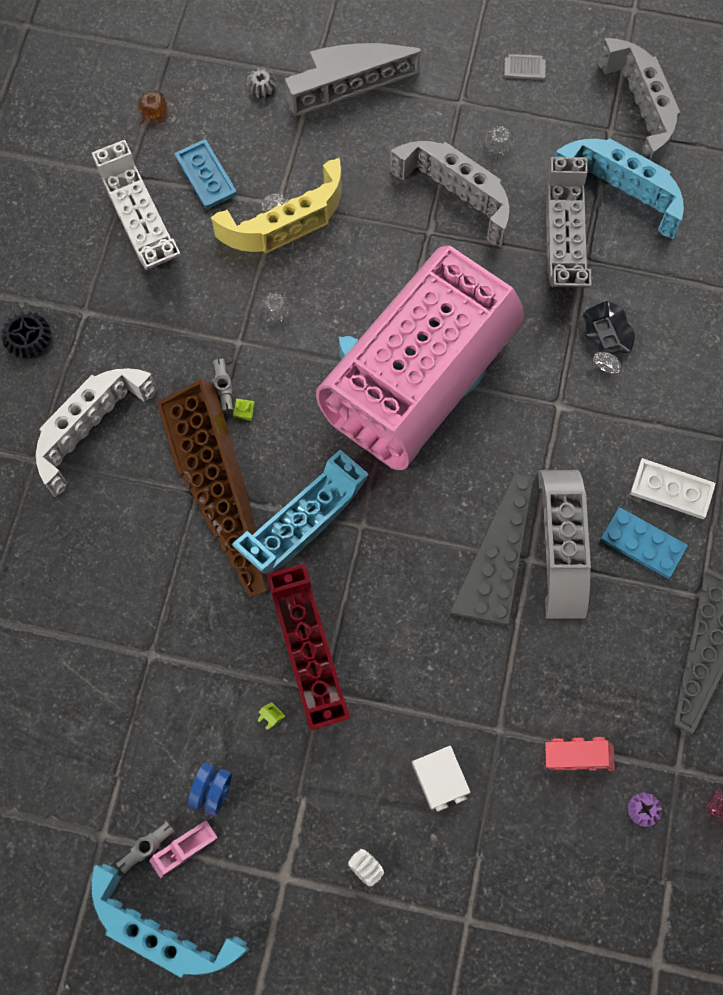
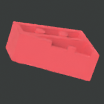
[545,737,615,771]

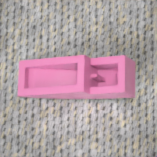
[150,821,218,878]

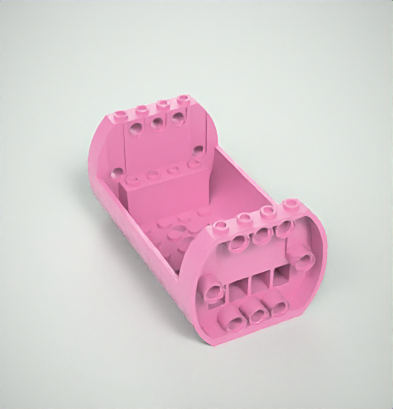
[316,246,524,470]

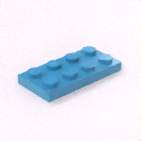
[174,139,237,210]
[600,507,688,579]

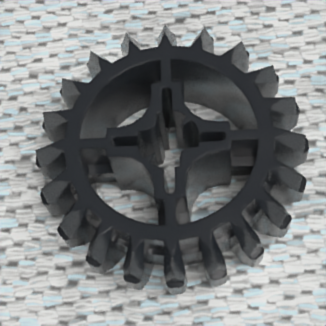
[1,311,52,360]

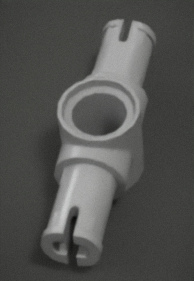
[213,359,234,414]
[116,821,175,874]

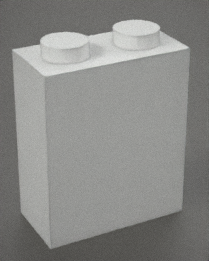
[412,746,470,812]

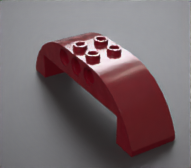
[266,563,351,731]

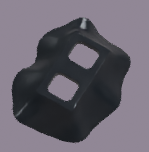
[583,301,635,355]

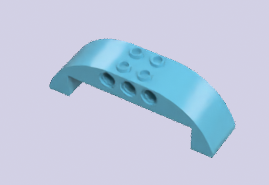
[233,450,369,574]

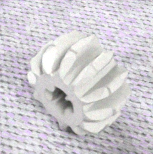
[348,849,384,886]

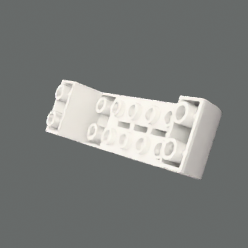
[92,140,180,270]
[36,368,157,497]

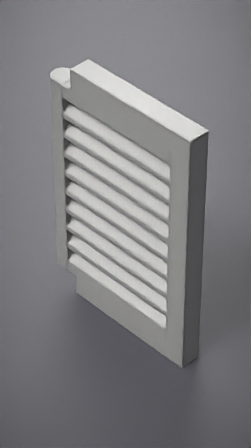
[504,54,546,80]

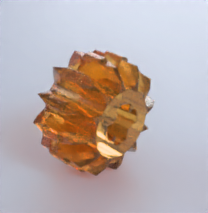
[138,90,168,120]

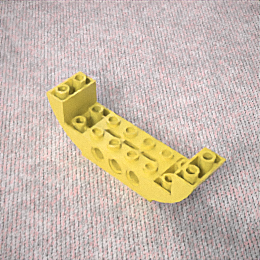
[211,158,342,253]

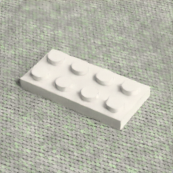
[630,458,716,520]

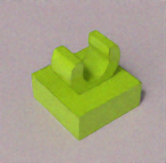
[233,399,255,421]
[258,702,286,729]

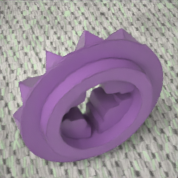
[628,792,662,827]

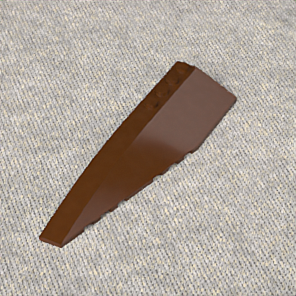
[157,379,268,598]

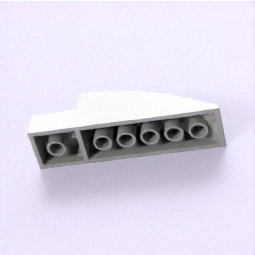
[285,43,421,116]

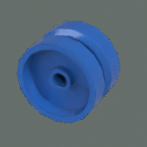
[188,762,233,817]

